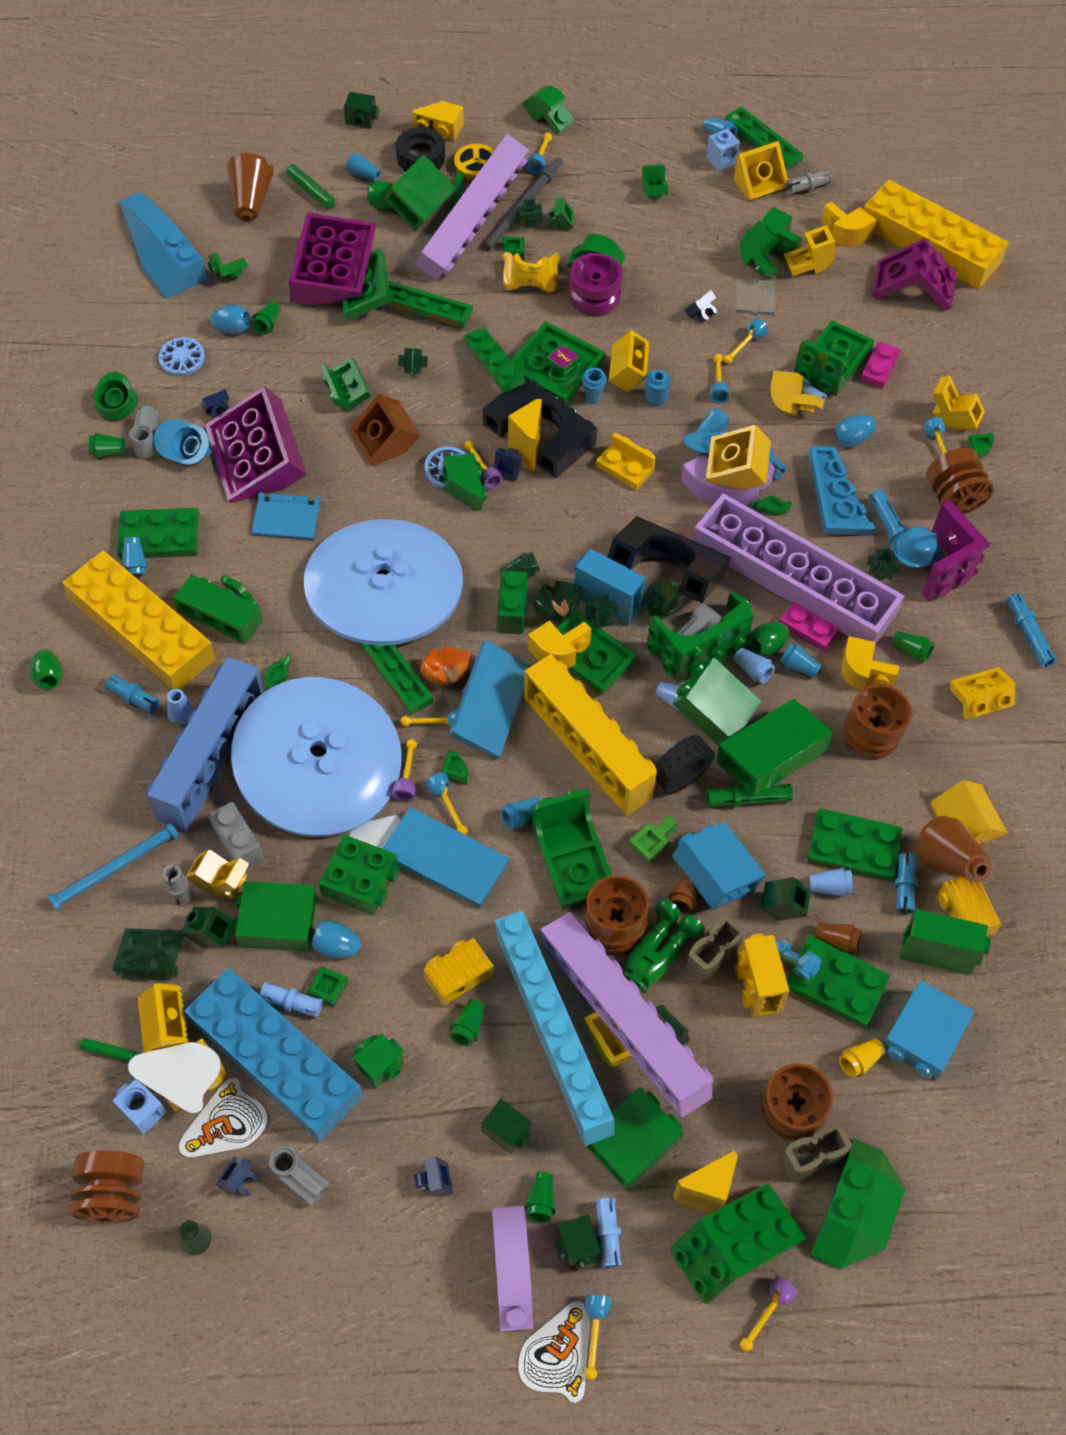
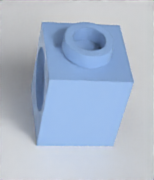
[706,129,740,171]
[112,1079,167,1135]

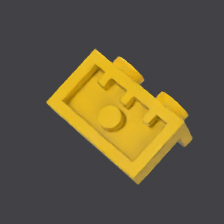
[596,432,656,491]
[950,667,1016,720]

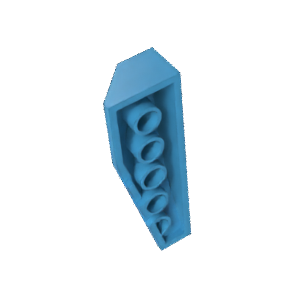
[119,192,207,299]

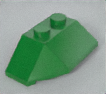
[810,1138,905,1270]

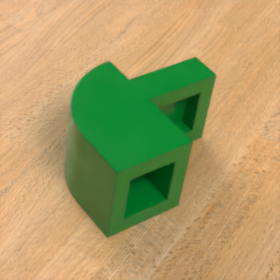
[522,85,574,135]
[762,207,802,255]
[740,220,780,278]
[567,234,626,268]

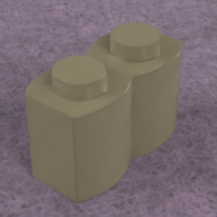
[686,916,745,983]
[780,1124,852,1181]

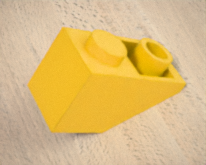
[412,101,464,141]

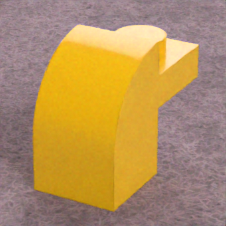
[821,202,876,247]
[784,225,836,277]
[771,370,824,416]
[932,376,985,430]
[528,621,591,668]
[841,636,899,691]
[186,850,249,899]

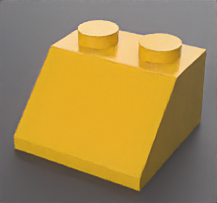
[706,425,771,490]

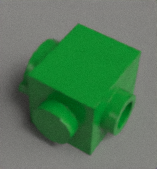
[353,1033,404,1089]

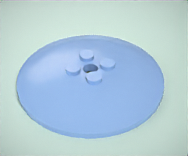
[304,519,463,646]
[231,677,401,838]

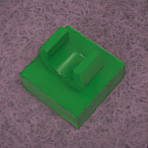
[548,196,574,231]

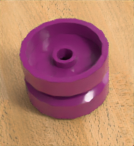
[569,253,622,315]

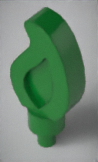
[750,496,792,516]
[220,574,255,601]
[265,653,292,690]

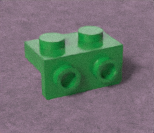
[321,356,372,412]

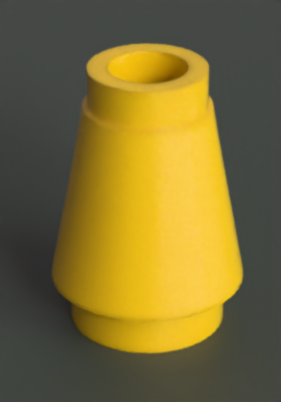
[839,1038,885,1078]

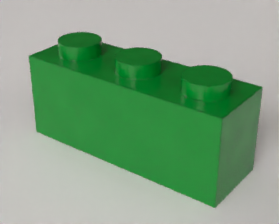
[173,574,263,644]

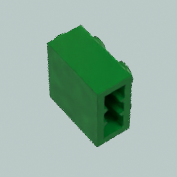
[318,834,400,916]

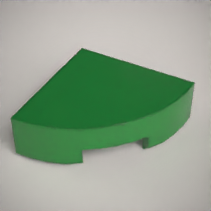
[501,237,525,260]
[967,433,994,459]
[441,750,468,785]

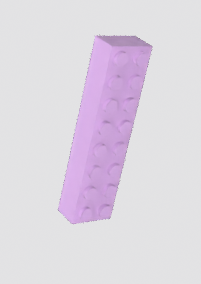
[693,493,904,644]

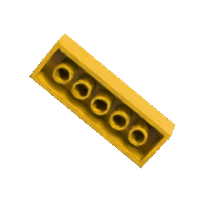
[864,180,1009,289]
[62,550,216,690]
[524,654,657,816]

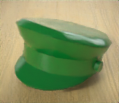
[93,372,138,420]

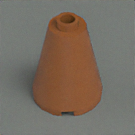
[227,153,274,222]
[916,816,992,882]

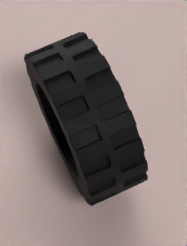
[395,127,446,171]
[655,735,715,794]

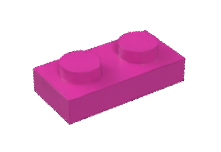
[860,341,901,389]
[779,602,839,652]

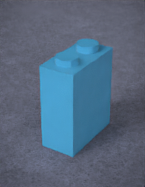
[573,549,646,626]
[672,822,766,910]
[883,980,975,1081]

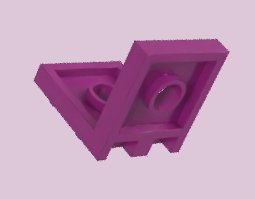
[872,238,957,312]
[922,500,990,601]

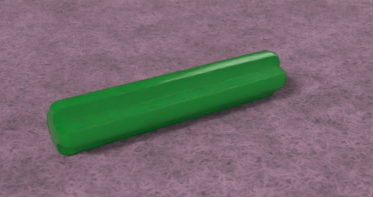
[286,164,336,210]

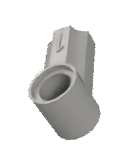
[129,406,160,459]
[677,603,723,635]
[269,1146,330,1207]

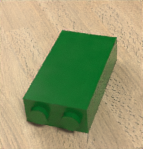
[717,698,832,797]

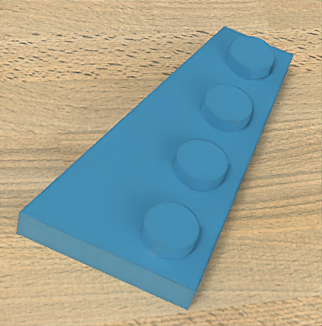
[808,446,876,535]

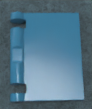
[252,492,321,541]

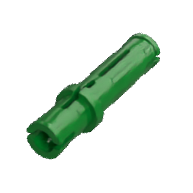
[706,783,793,807]

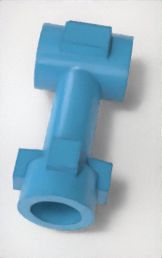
[775,940,822,981]

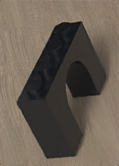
[483,375,597,478]
[607,516,731,603]

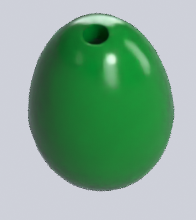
[367,181,394,210]
[748,622,790,656]
[29,649,63,690]

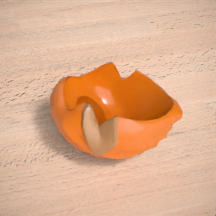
[420,646,473,686]

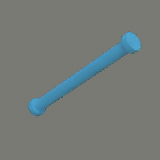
[47,822,179,911]

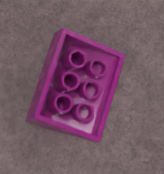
[289,212,377,305]
[205,386,307,503]

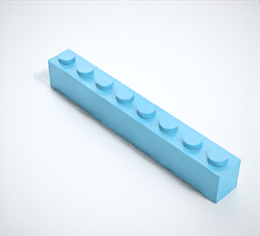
[495,910,614,1146]

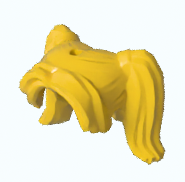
[502,252,560,293]

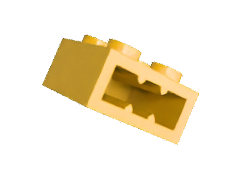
[734,934,790,1018]

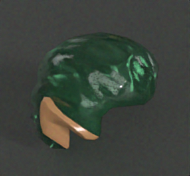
[532,581,583,620]

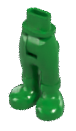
[623,898,705,994]

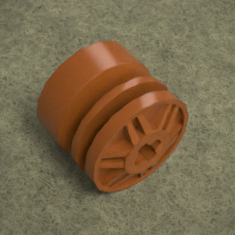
[926,448,994,514]
[843,684,912,759]
[585,875,649,954]
[761,1063,833,1140]
[68,1150,144,1224]

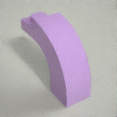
[681,454,775,505]
[492,1206,533,1332]

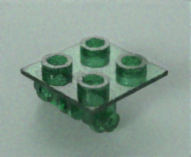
[112,928,184,981]

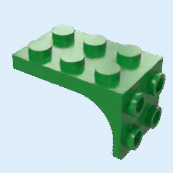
[794,320,874,396]
[646,607,754,683]
[532,789,612,910]
[671,1183,806,1304]

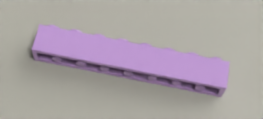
[414,134,529,281]
[540,912,714,1118]

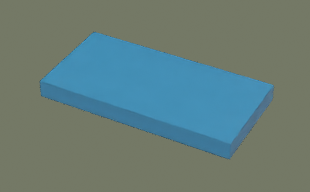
[449,640,532,760]
[383,807,509,908]

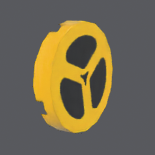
[454,143,495,181]

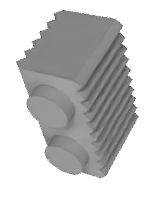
[208,802,264,870]

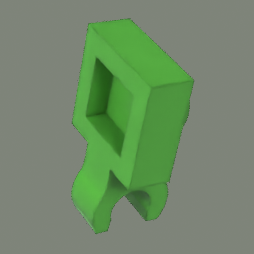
[629,815,678,864]

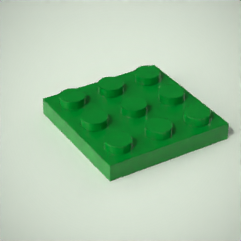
[511,321,606,405]

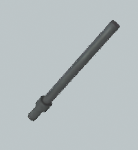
[484,157,563,250]

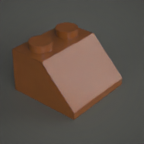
[349,394,421,466]

